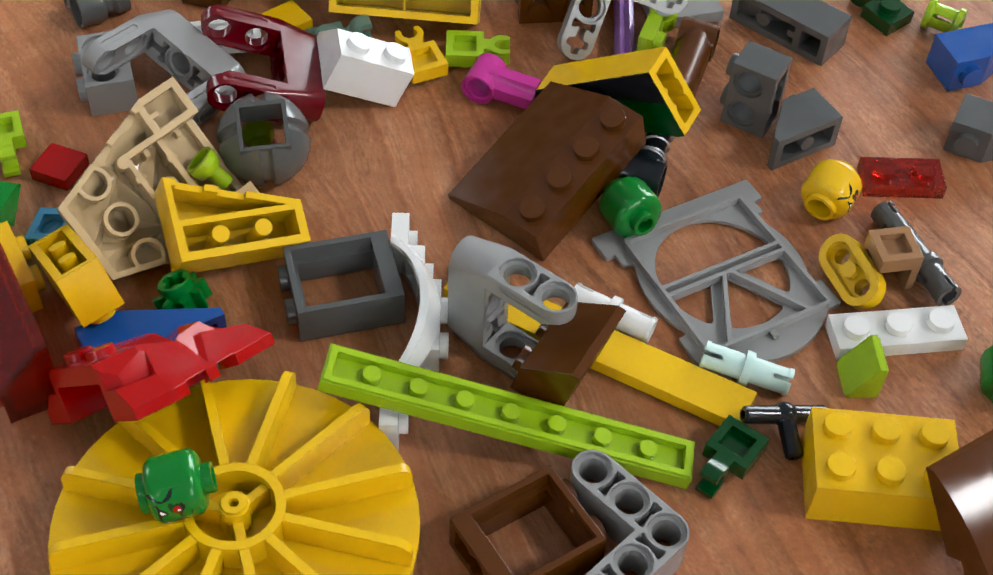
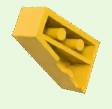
[154,177,311,273]

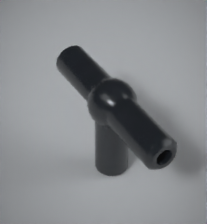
[740,401,826,460]

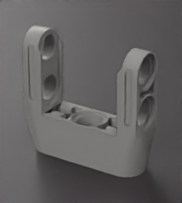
[81,9,245,126]
[447,235,578,380]

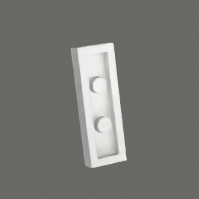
[825,305,968,360]

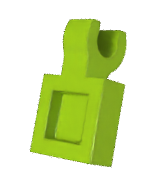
[636,8,678,51]
[0,110,28,178]

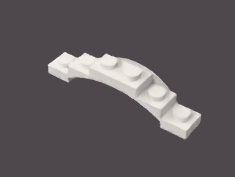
[378,213,449,452]

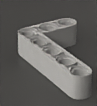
[570,450,690,575]

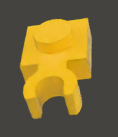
[395,25,448,84]

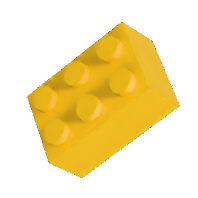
[801,407,959,531]

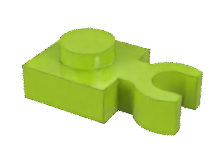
[445,30,510,68]

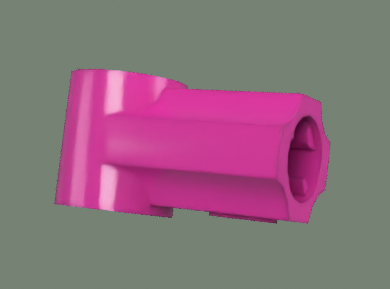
[461,53,543,109]

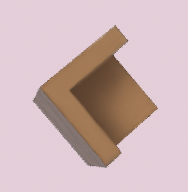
[863,226,924,290]

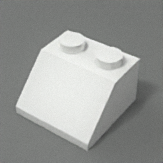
[316,28,414,107]

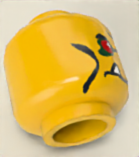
[800,159,862,220]

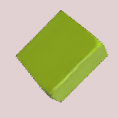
[836,334,889,398]

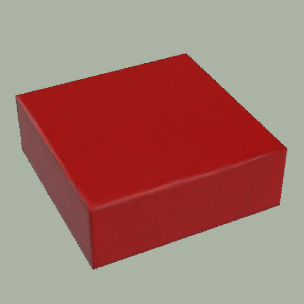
[29,143,90,191]

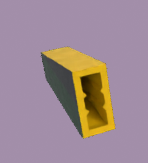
[536,46,701,137]

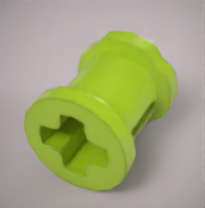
[920,0,968,32]

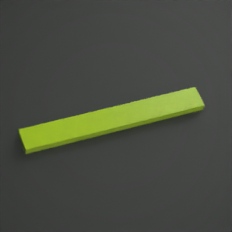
[317,343,695,489]

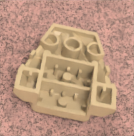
[56,76,259,281]

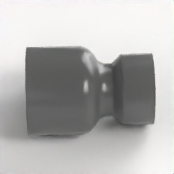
[63,0,131,28]

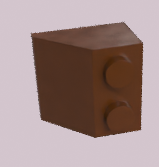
[510,302,626,406]

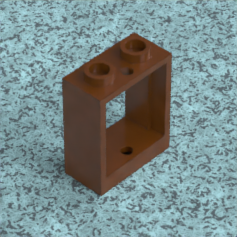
[449,465,607,575]

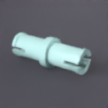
[699,340,795,397]

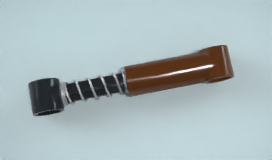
[619,16,721,198]

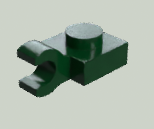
[851,0,914,36]
[695,415,770,499]

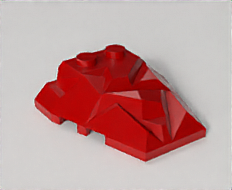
[48,321,275,425]

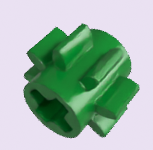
[153,269,213,310]

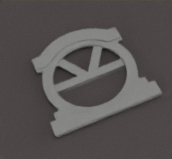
[591,180,841,366]

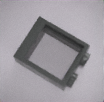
[277,230,405,341]

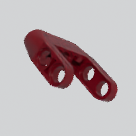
[201,5,326,122]

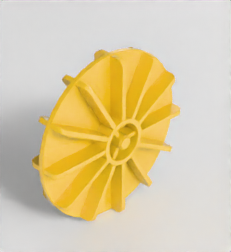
[47,371,420,575]

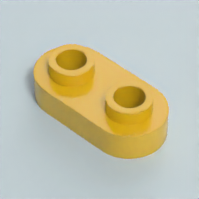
[819,233,886,310]

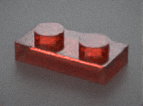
[857,157,947,199]

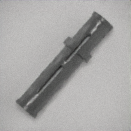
[871,201,962,306]

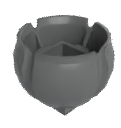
[216,92,311,188]

